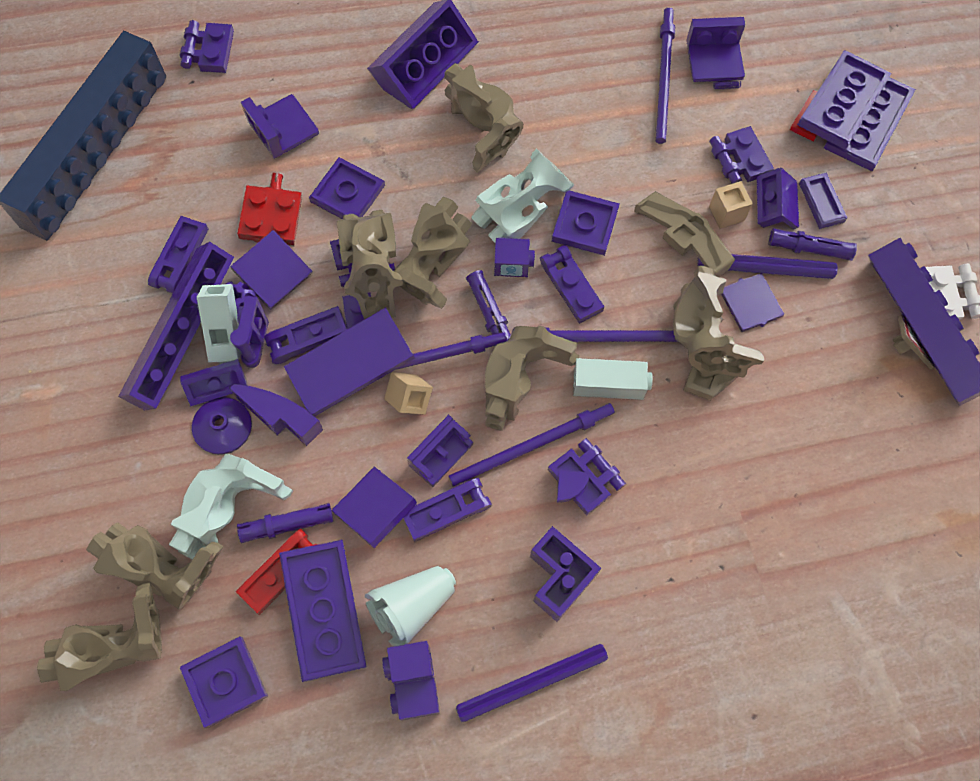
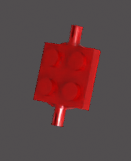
[237,173,302,246]

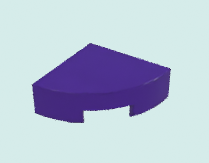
[557,470,590,503]

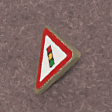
[893,314,935,370]

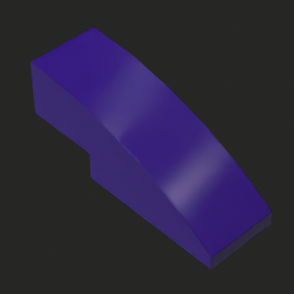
[230,384,323,446]

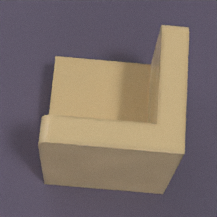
[709,181,753,229]
[385,372,433,415]

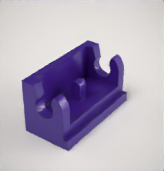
[407,414,473,487]

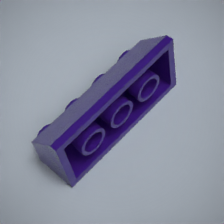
[367,0,479,109]

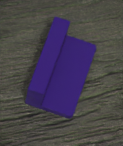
[757,167,799,229]

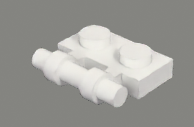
[926,264,980,320]

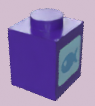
[494,238,535,277]

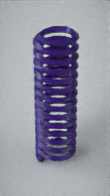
[713,81,741,90]

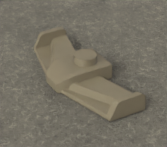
[634,191,735,277]

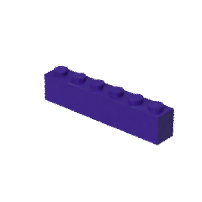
[868,238,980,406]
[118,242,234,411]

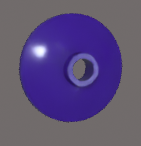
[192,397,252,455]

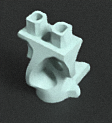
[471,148,574,243]
[169,454,293,559]

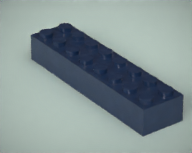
[0,30,167,241]

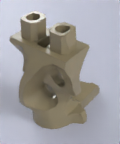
[445,63,524,173]
[394,197,472,309]
[337,210,403,319]
[673,266,764,378]
[485,326,579,431]
[86,523,223,610]
[37,583,162,691]

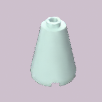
[365,566,456,646]

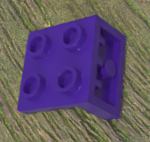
[686,17,745,82]
[241,94,319,159]

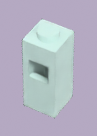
[197,284,241,364]
[573,358,653,400]

